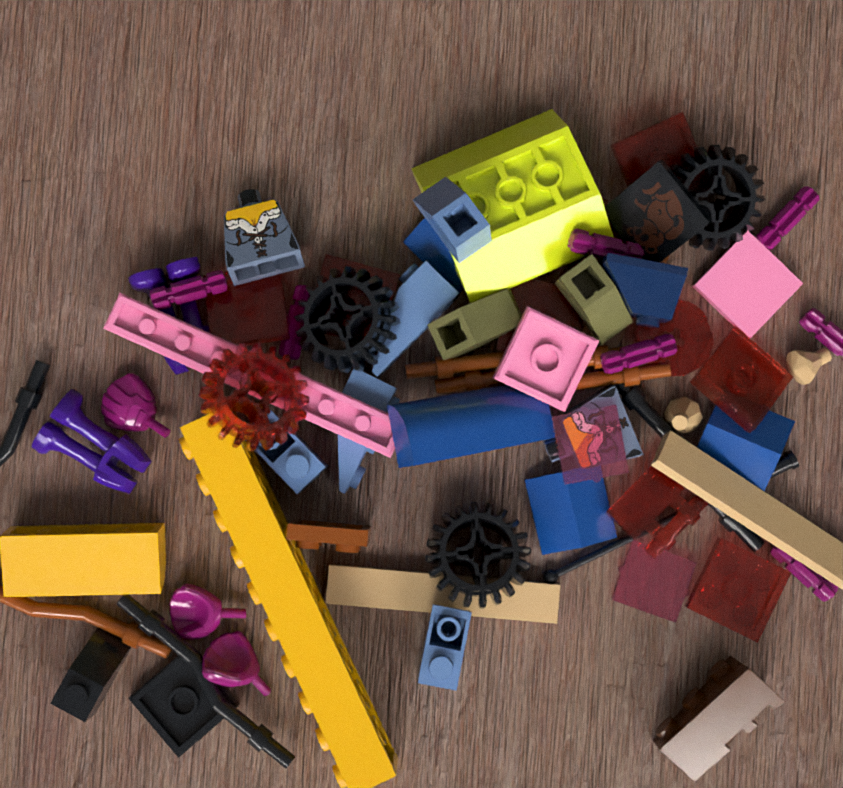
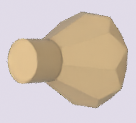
[786,348,832,385]
[664,397,703,434]

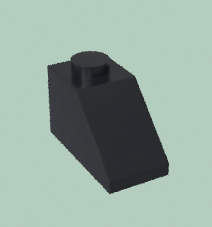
[50,628,132,722]

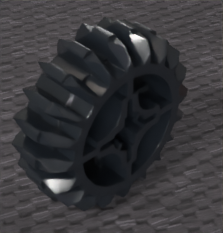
[669,144,765,251]
[294,266,401,373]
[425,502,531,609]

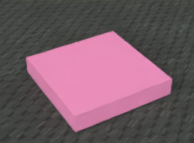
[692,231,803,339]
[493,306,599,412]

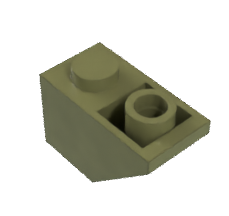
[555,254,633,345]
[427,288,522,360]

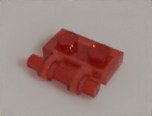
[606,466,709,559]

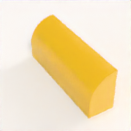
[0,523,166,597]

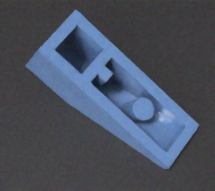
[372,261,459,379]

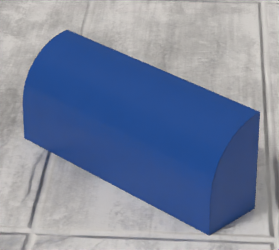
[387,384,556,468]

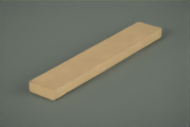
[651,430,843,590]
[325,564,560,624]

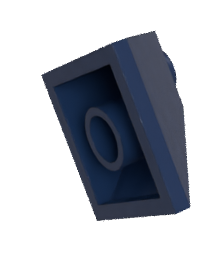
[598,253,688,328]

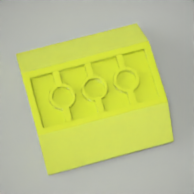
[411,109,614,303]

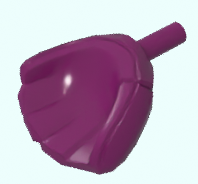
[101,373,171,438]
[169,584,246,640]
[202,631,271,696]

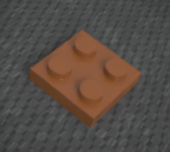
[286,519,371,553]

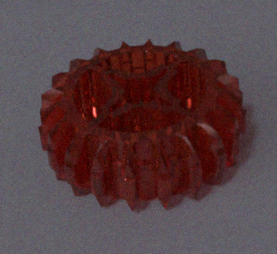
[198,342,309,452]

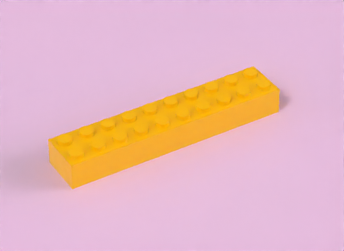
[179,407,398,788]

